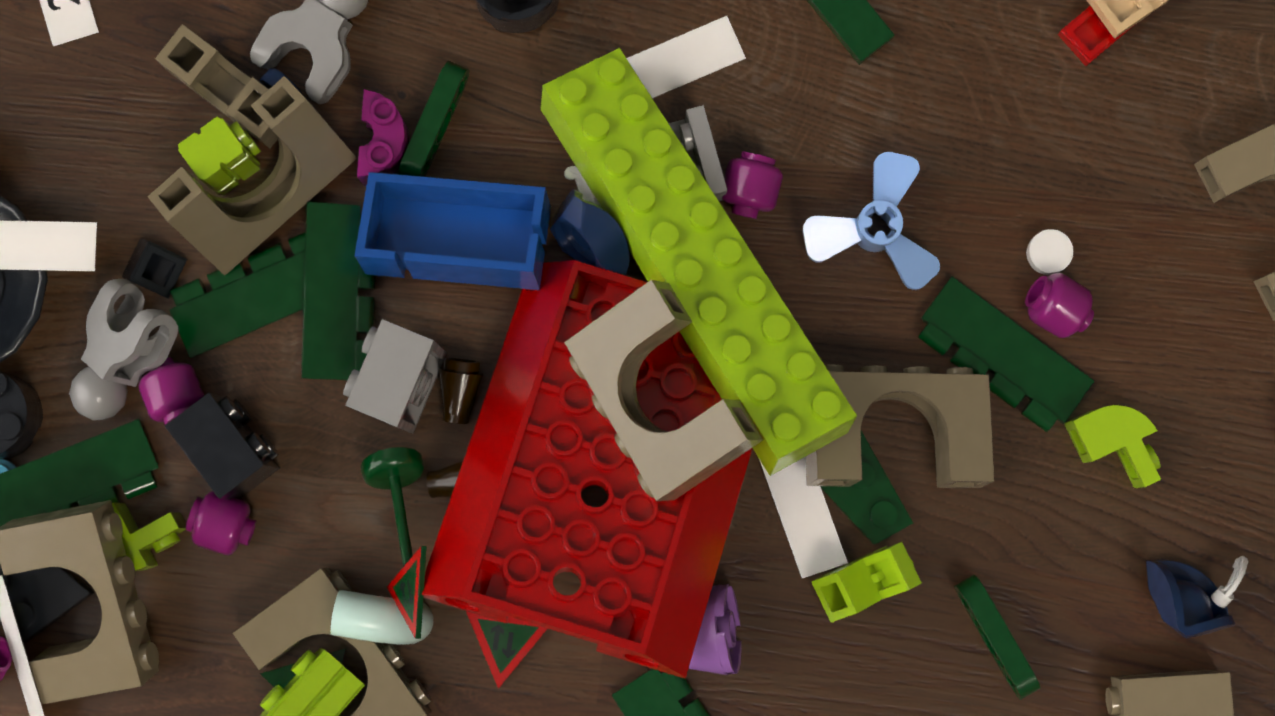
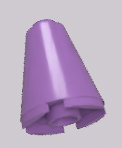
[689,584,741,675]

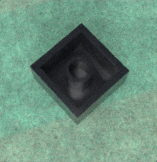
[165,393,280,500]

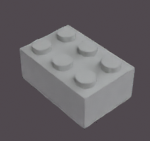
[343,319,447,434]

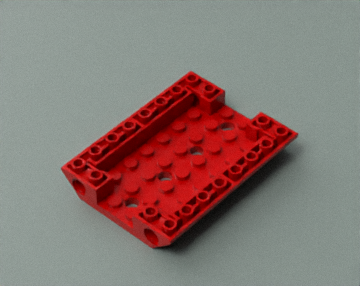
[422,260,753,679]

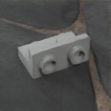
[668,105,727,201]

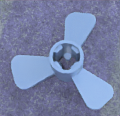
[802,152,940,290]

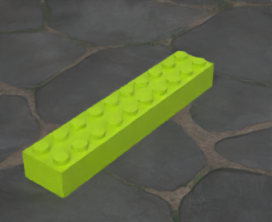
[541,48,857,476]

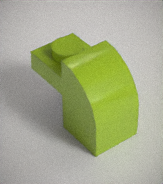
[1064,405,1161,488]
[112,503,187,571]
[812,542,922,622]

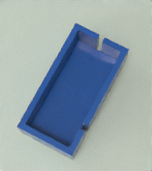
[354,172,551,290]

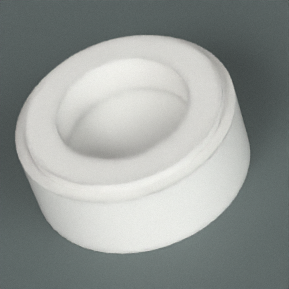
[1026,229,1073,275]

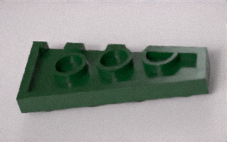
[820,431,913,545]

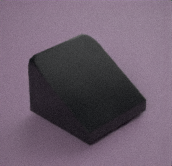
[122,238,188,299]

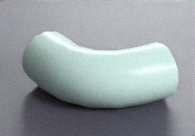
[331,590,433,645]

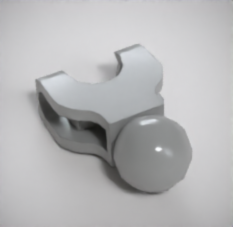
[250,0,368,104]
[69,279,178,420]

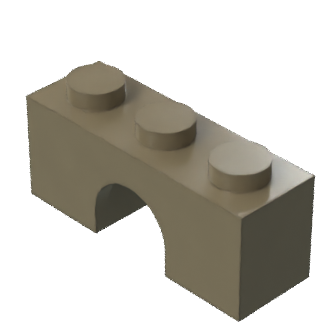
[155,24,278,149]

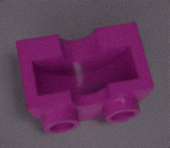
[357,89,410,186]

